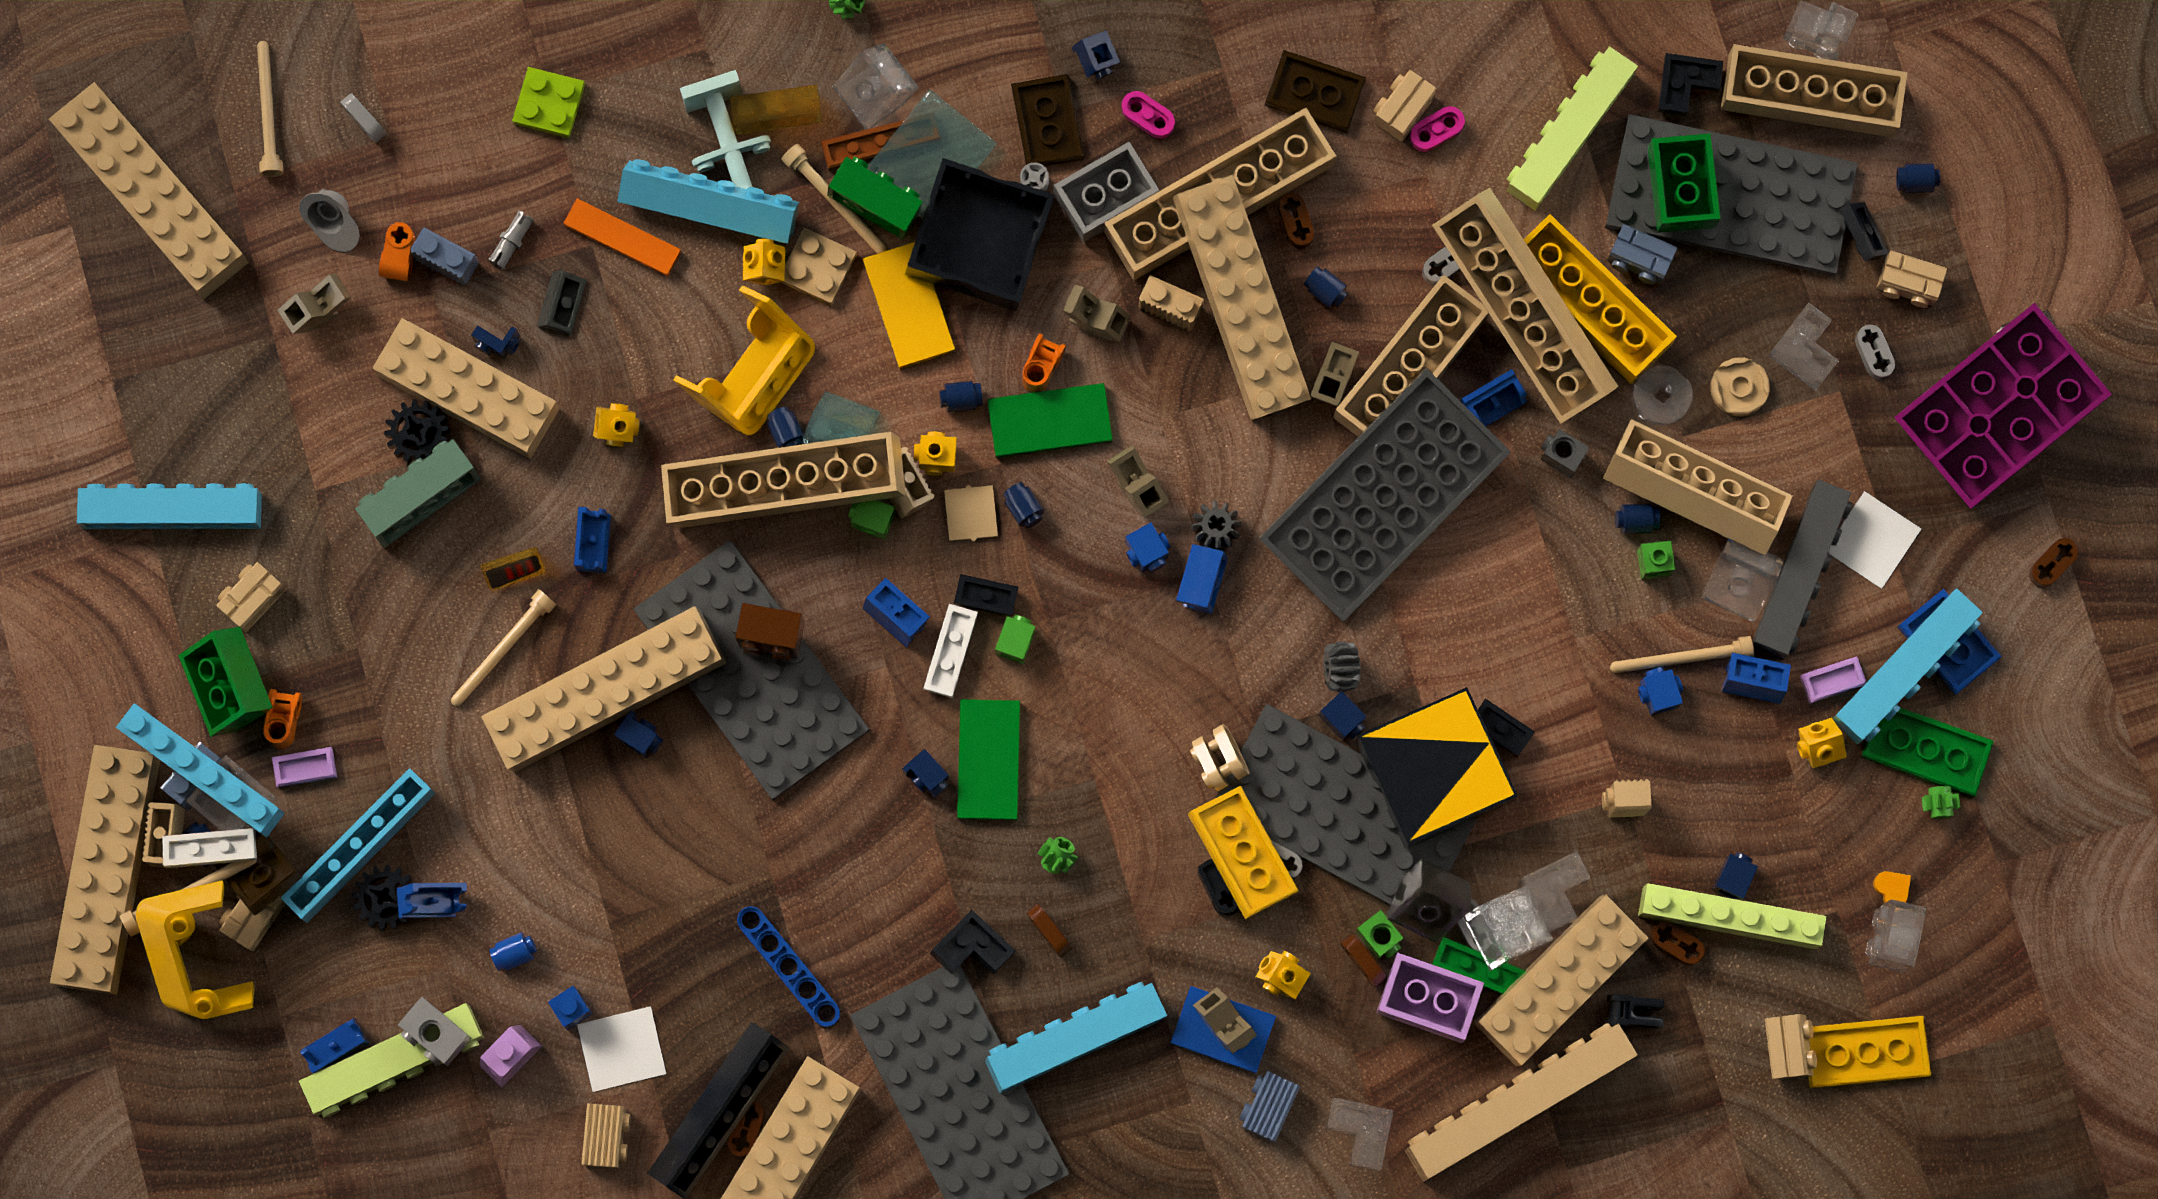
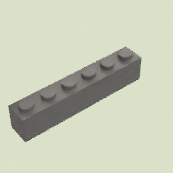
[1752,479,1853,660]

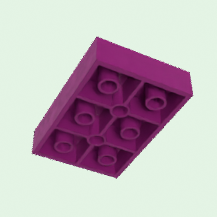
[1894,302,2113,509]

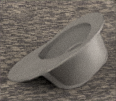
[299,188,360,252]

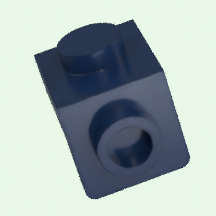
[471,325,520,360]

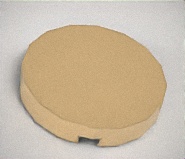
[1710,357,1770,416]

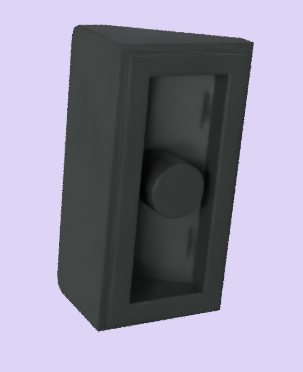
[537,270,587,335]

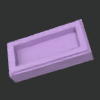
[1800,656,1867,704]
[272,747,337,788]

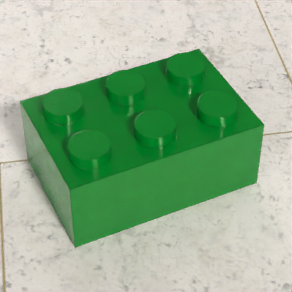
[1647,133,1721,233]
[827,156,923,240]
[178,627,273,737]

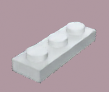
[923,604,978,698]
[162,828,257,868]

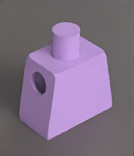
[480,1025,542,1087]

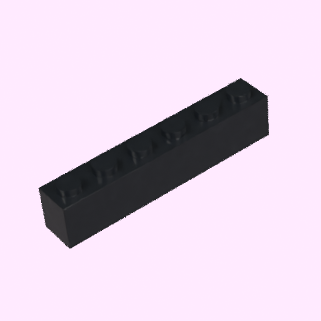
[647,1022,790,1199]

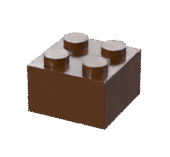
[735,603,805,661]

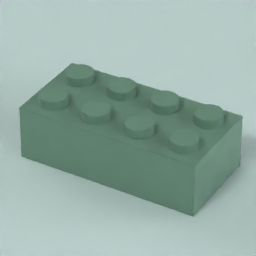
[355,440,481,548]

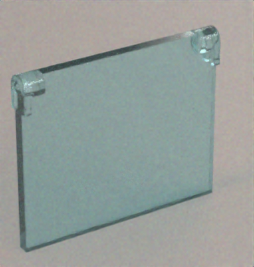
[867,89,997,218]

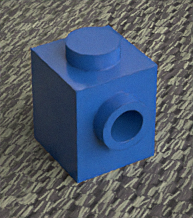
[1125,522,1171,572]
[1638,667,1683,716]

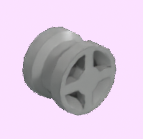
[1020,163,1049,192]

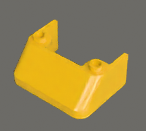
[673,286,815,435]
[136,880,255,1019]

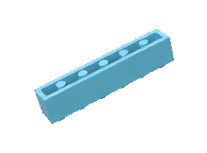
[617,159,800,244]
[77,483,262,529]
[1833,588,1983,745]
[116,703,285,838]
[280,768,436,923]
[985,982,1167,1094]

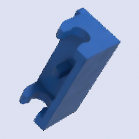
[1461,369,1527,427]
[574,507,611,573]
[1176,544,1228,614]
[862,578,930,648]
[1722,653,1791,704]
[397,883,467,918]
[300,1018,369,1074]

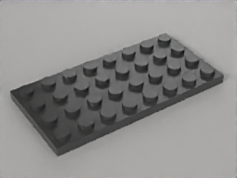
[1605,114,1858,276]
[1259,368,1511,622]
[633,540,870,801]
[1216,704,1477,923]
[850,966,1069,1199]

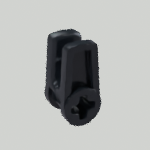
[1197,859,1239,917]
[1606,994,1665,1028]

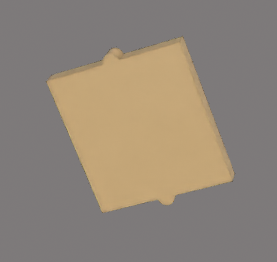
[944,485,998,542]

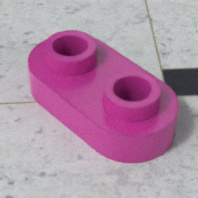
[1121,91,1175,139]
[1410,106,1465,152]

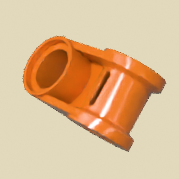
[379,222,416,282]
[1022,333,1067,393]
[263,689,302,749]

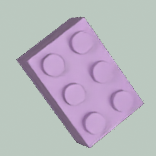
[1376,953,1484,1043]

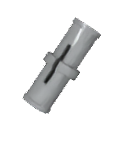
[488,210,534,270]

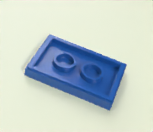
[1897,589,2002,695]
[1170,986,1276,1074]

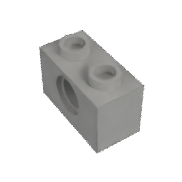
[398,997,471,1066]

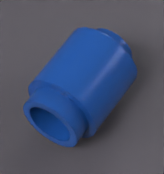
[489,932,537,971]

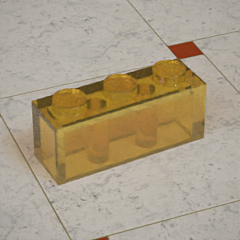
[730,84,823,135]

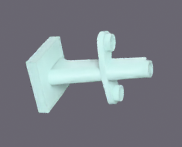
[680,70,771,189]

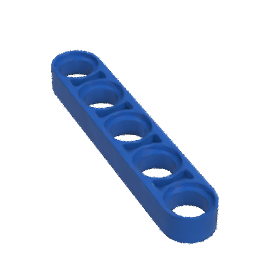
[737,906,840,1028]

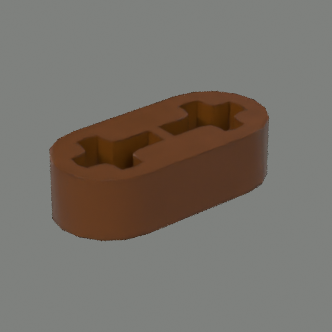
[1278,193,1315,249]
[2029,538,2078,588]
[1026,904,1072,958]
[1650,921,1705,965]
[1340,934,1387,988]
[727,1101,765,1157]

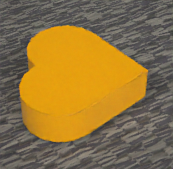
[1873,871,1911,909]

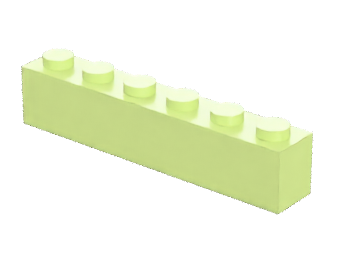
[1507,46,1638,211]
[1638,883,1826,949]
[299,1003,485,1118]

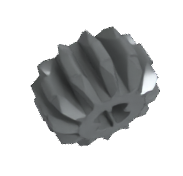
[1191,500,1242,550]
[1322,641,1361,692]

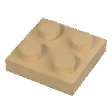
[781,228,857,306]

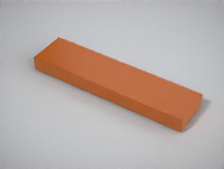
[563,198,682,277]

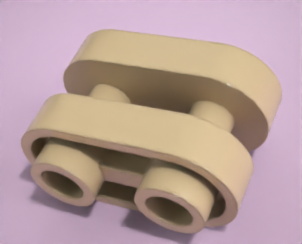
[1190,724,1250,792]

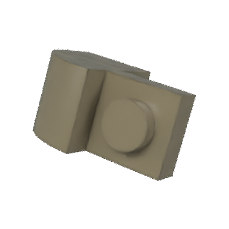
[277,273,351,334]
[1063,285,1131,342]
[1311,342,1359,407]
[1107,446,1169,518]
[1193,987,1257,1054]

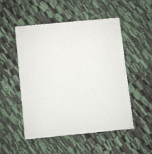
[1828,491,1921,589]
[577,1006,666,1092]

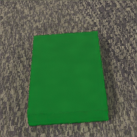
[987,383,1113,458]
[957,699,1020,820]
[1861,707,1994,798]

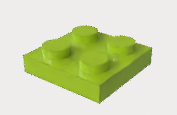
[512,67,585,139]

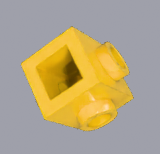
[743,239,785,286]
[593,403,640,447]
[914,431,957,476]
[1797,718,1847,768]
[1255,951,1311,999]

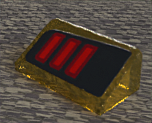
[480,547,546,591]

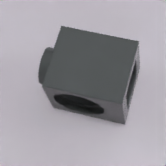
[1540,429,1590,478]

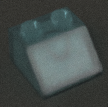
[803,391,881,444]

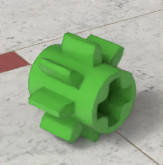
[829,0,865,19]
[1922,786,1960,819]
[1038,837,1078,874]

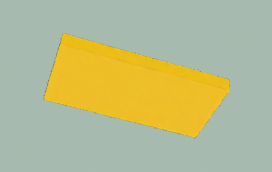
[863,242,955,370]
[1188,786,1299,920]
[1808,1016,1931,1089]

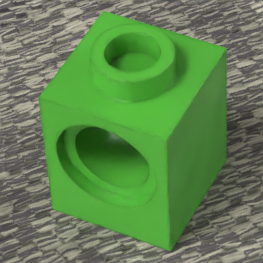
[848,500,896,540]
[1637,541,1675,580]
[995,615,1035,664]
[1355,910,1403,959]

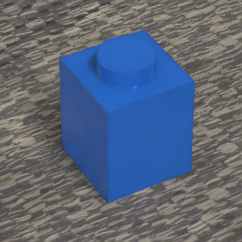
[548,985,593,1031]

